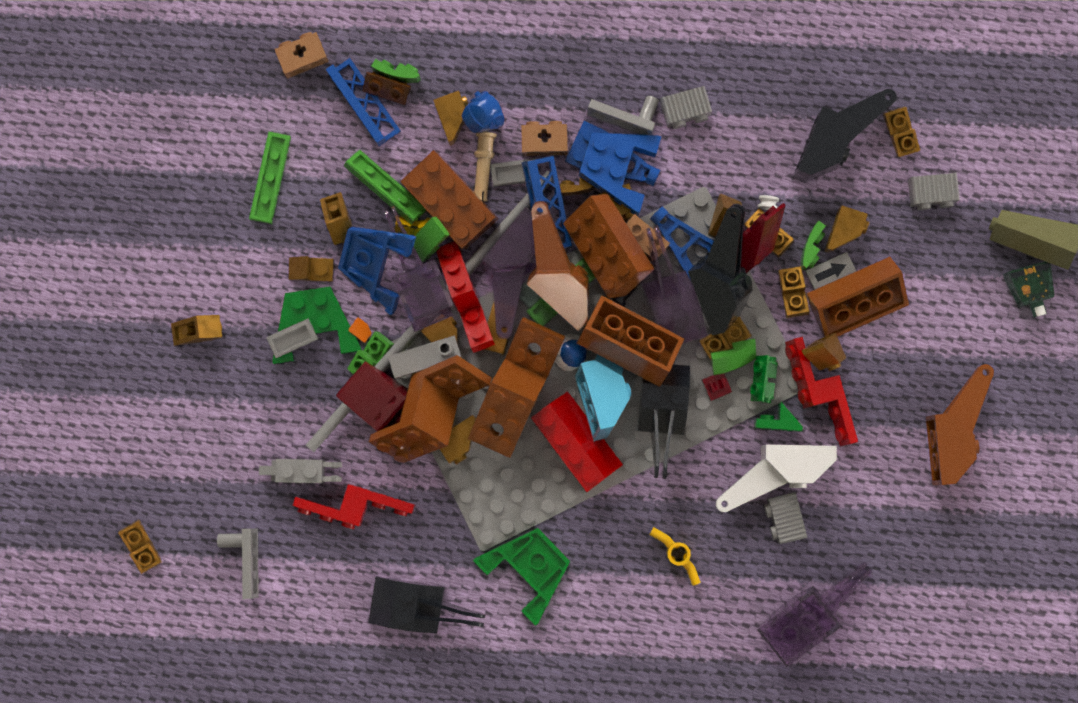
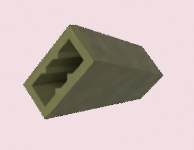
[988,210,1078,270]

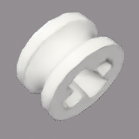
[757,195,779,210]

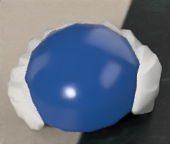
[555,334,587,371]

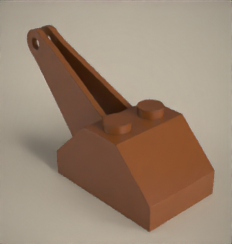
[527,201,590,331]
[926,364,994,485]

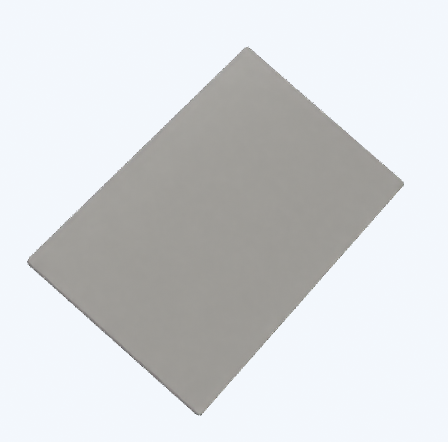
[390,187,798,551]

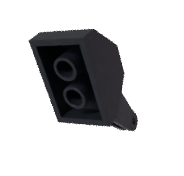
[792,89,897,183]
[688,204,753,336]
[637,364,690,479]
[368,576,486,634]

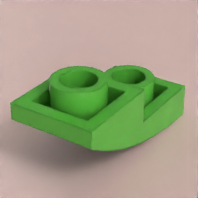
[371,59,421,83]
[413,217,450,262]
[801,221,826,270]
[347,331,394,374]
[711,339,756,375]

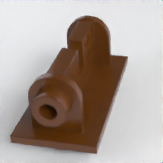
[362,71,411,105]

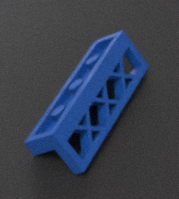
[326,58,401,146]
[521,156,572,248]

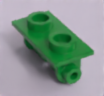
[750,355,778,403]

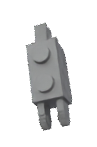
[259,459,342,483]

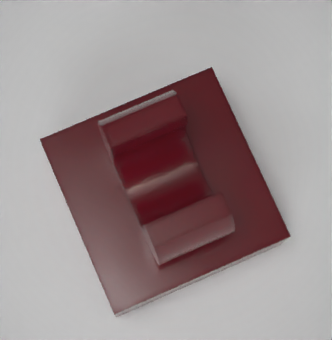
[701,373,732,401]

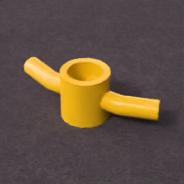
[649,527,701,586]

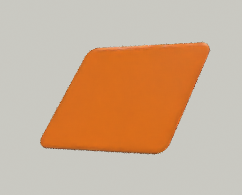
[349,317,372,343]

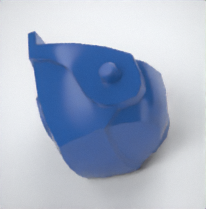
[462,91,505,133]

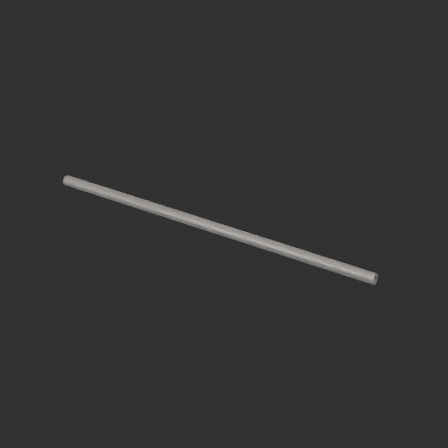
[306,171,552,452]

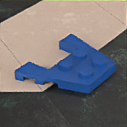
[578,133,662,216]
[338,227,416,315]

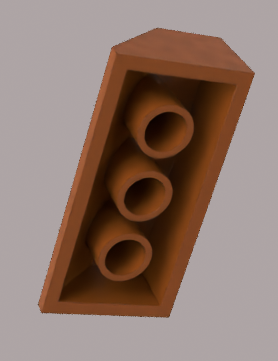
[807,257,909,337]

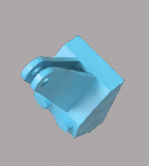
[575,354,631,441]

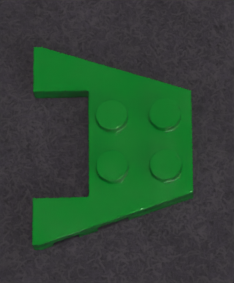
[272,286,362,364]
[473,528,570,626]

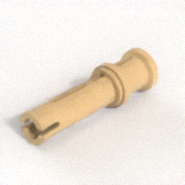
[474,132,497,202]

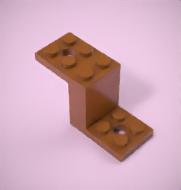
[468,317,565,458]
[369,355,492,463]

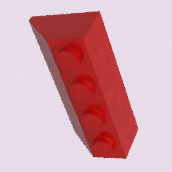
[531,391,623,493]

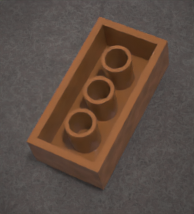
[400,150,499,250]
[563,194,654,299]
[577,295,684,387]

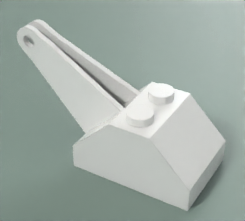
[716,445,837,512]

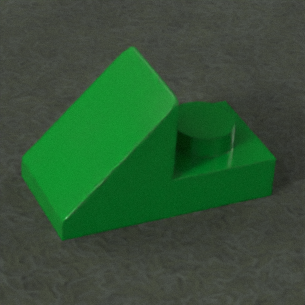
[754,402,803,432]

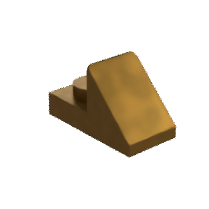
[289,256,334,282]

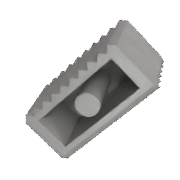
[660,86,712,129]
[908,173,960,210]
[764,492,807,544]

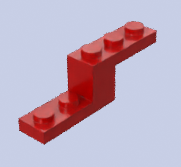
[436,241,495,353]
[785,336,858,447]
[292,484,416,529]

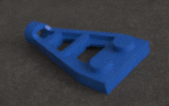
[565,121,661,186]
[650,206,714,281]

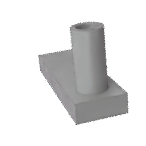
[587,96,659,135]
[388,336,462,379]
[217,528,259,599]

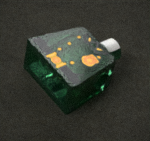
[1003,261,1055,318]

